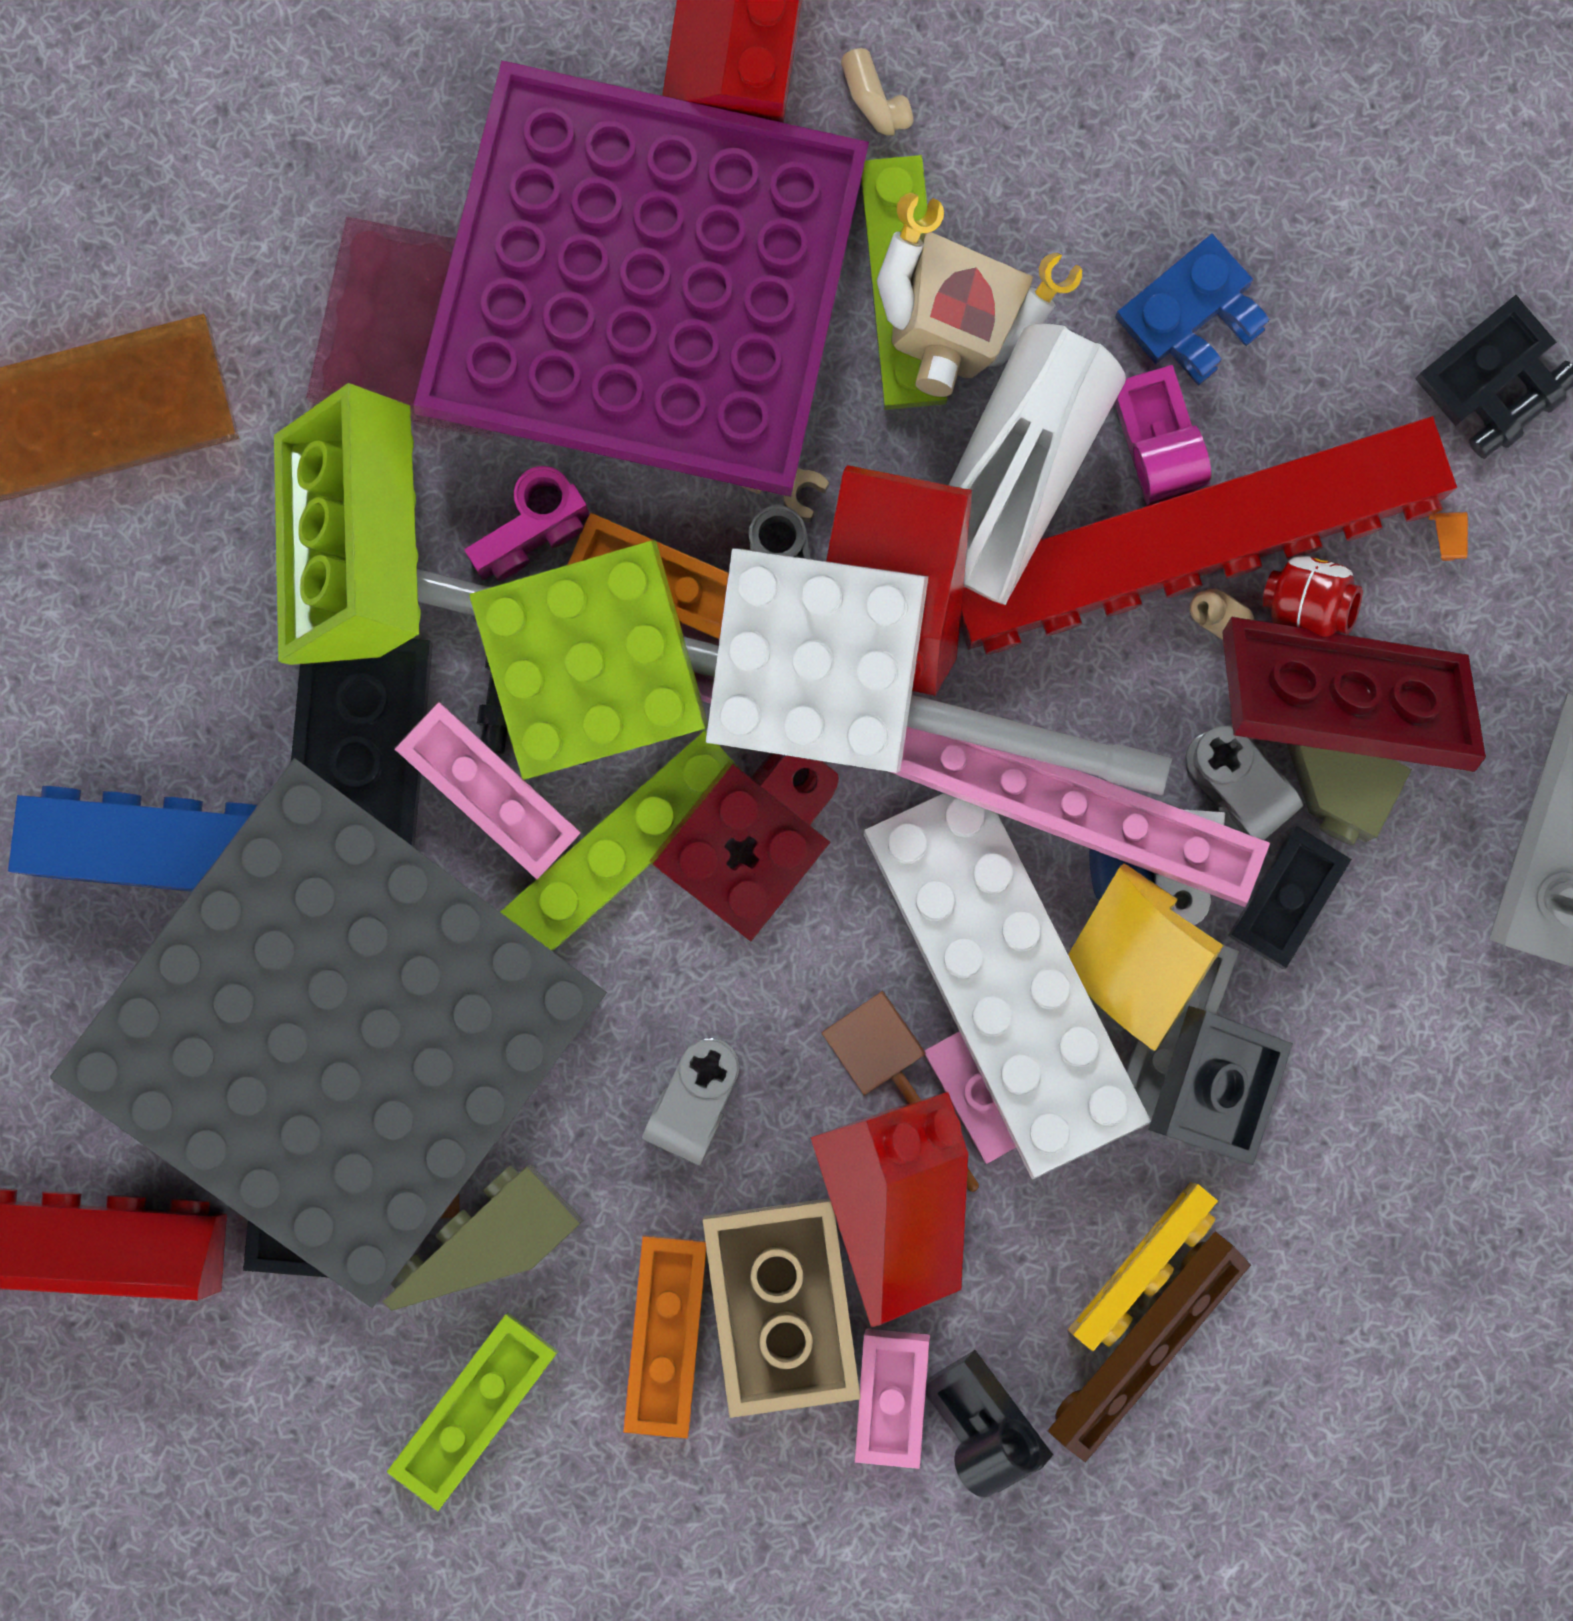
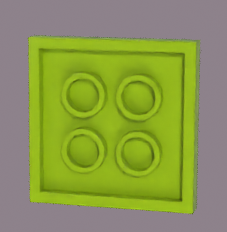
[469,540,708,780]

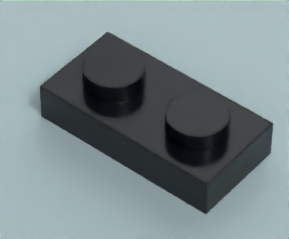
[1228,826,1352,969]

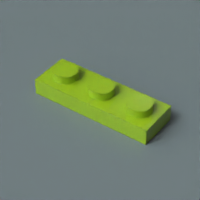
[387,1312,559,1512]

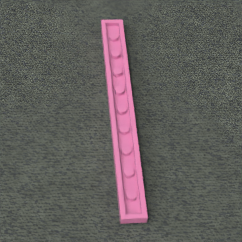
[680,622,1270,907]

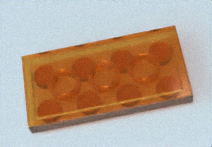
[0,313,240,502]

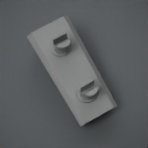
[1490,692,1573,967]

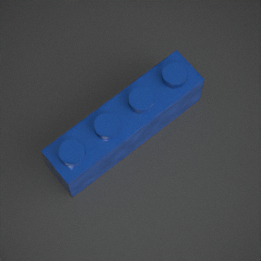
[8,786,258,892]

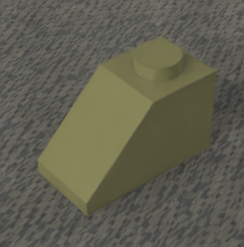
[1286,743,1412,845]

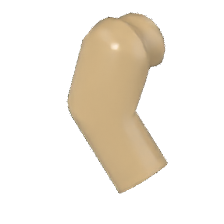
[841,48,914,136]
[1190,589,1254,640]

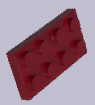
[1222,616,1486,772]

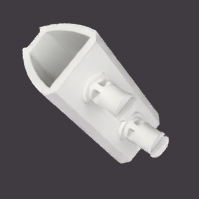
[949,324,1126,605]

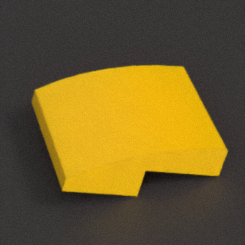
[1068,863,1224,1051]

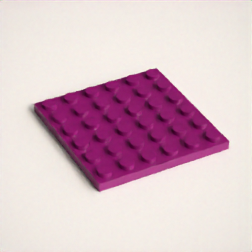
[413,60,869,497]

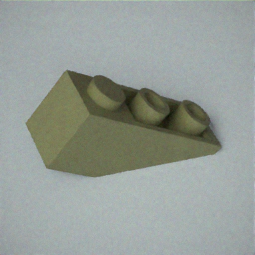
[382,1164,584,1311]

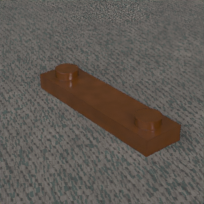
[1047,1231,1251,1463]

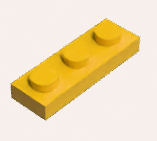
[1067,1182,1218,1351]

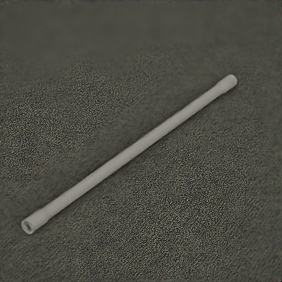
[417,569,1173,796]

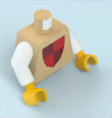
[877,193,1082,397]

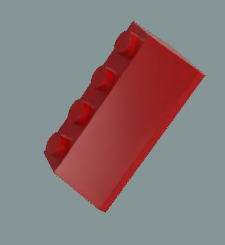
[662,0,802,123]
[0,1188,227,1301]

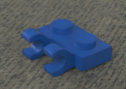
[1115,233,1270,386]

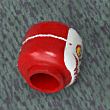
[1263,555,1363,637]

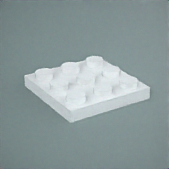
[706,548,929,773]

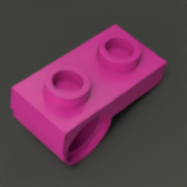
[1114,365,1211,506]
[464,466,589,581]

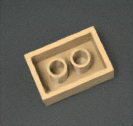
[703,1198,861,1418]

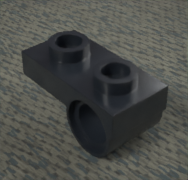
[926,1350,1054,1497]

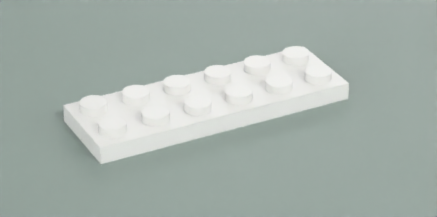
[864,793,1151,1180]

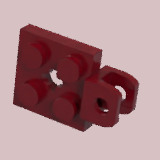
[649,753,839,942]

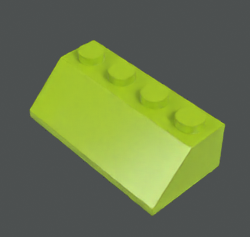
[274,383,421,665]

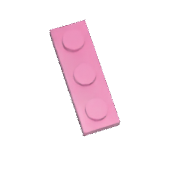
[395,701,581,879]

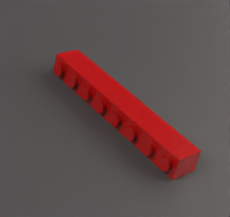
[960,416,1458,655]

